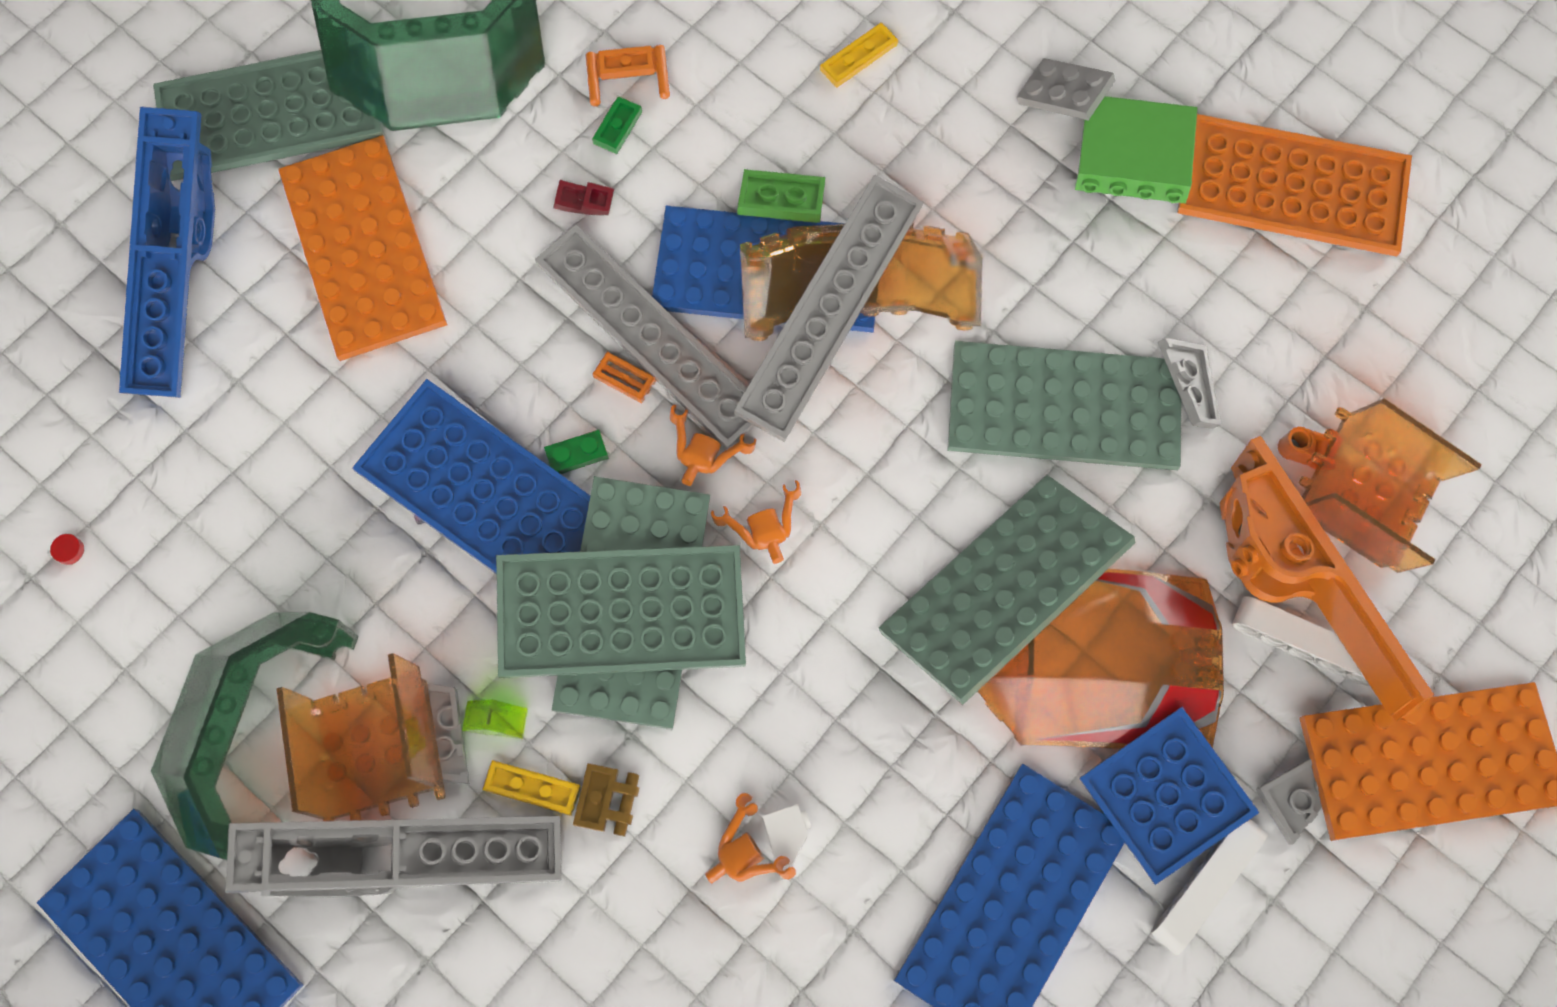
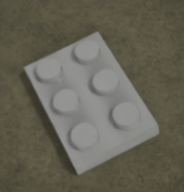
[1017,58,1115,120]

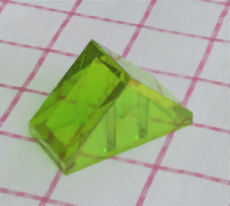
[462,699,528,739]

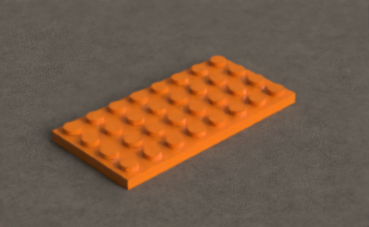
[1177,114,1412,257]
[278,135,448,361]
[1299,682,1557,841]

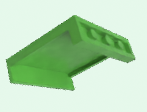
[1075,96,1198,203]

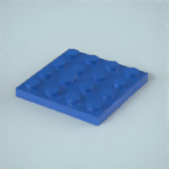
[1079,707,1260,885]

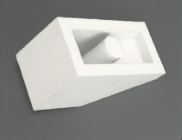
[762,804,811,879]

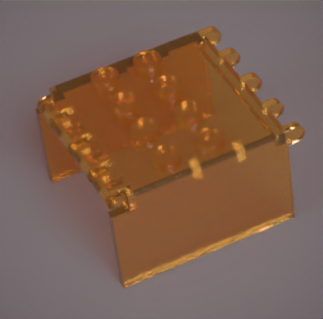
[1298,398,1482,573]
[276,653,446,821]

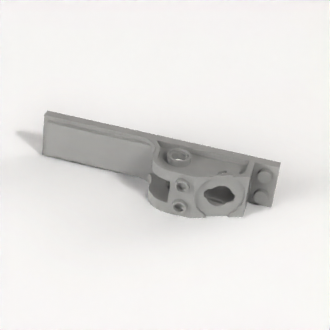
[226,816,561,897]

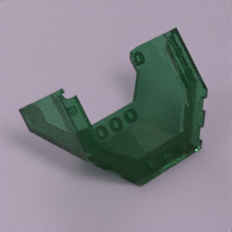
[311,0,545,131]
[151,612,359,860]

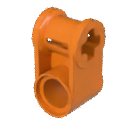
[1278,426,1340,471]

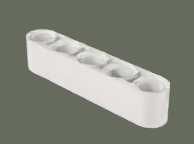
[1232,596,1370,686]
[1150,820,1268,955]

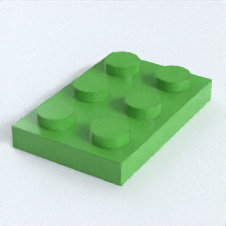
[737,169,826,223]

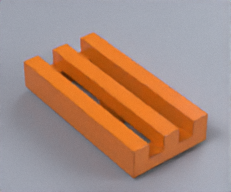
[593,351,656,404]

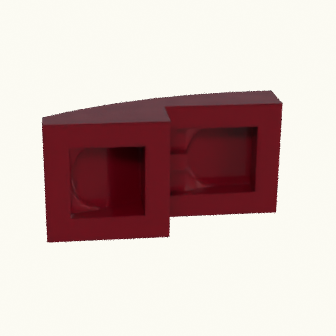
[553,180,614,215]

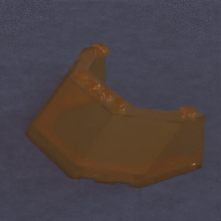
[740,223,983,341]

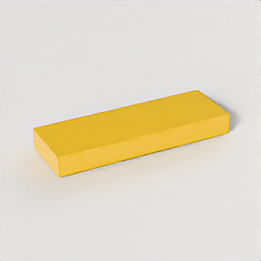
[820,22,898,88]
[482,760,581,816]

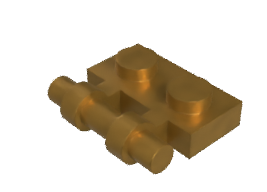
[573,763,640,837]

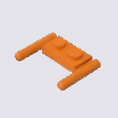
[585,45,670,107]

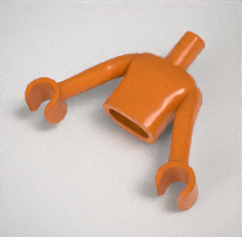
[670,405,757,486]
[711,480,801,564]
[705,793,796,884]

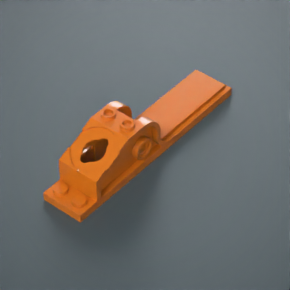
[1220,436,1434,721]

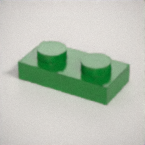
[592,96,642,154]
[544,430,609,474]

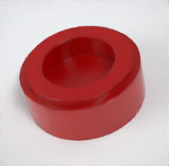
[50,534,84,565]

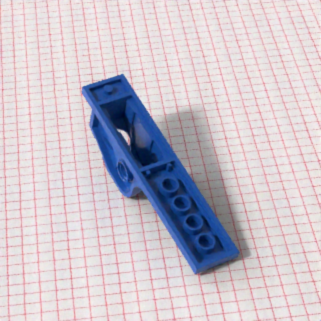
[119,107,215,398]

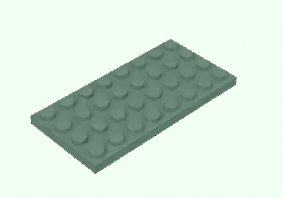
[153,41,384,181]
[947,341,1182,471]
[879,475,1136,705]
[551,476,710,730]
[496,545,746,678]

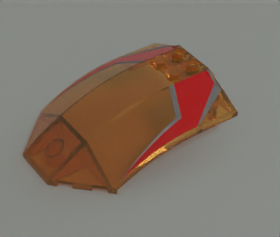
[977,569,1224,749]

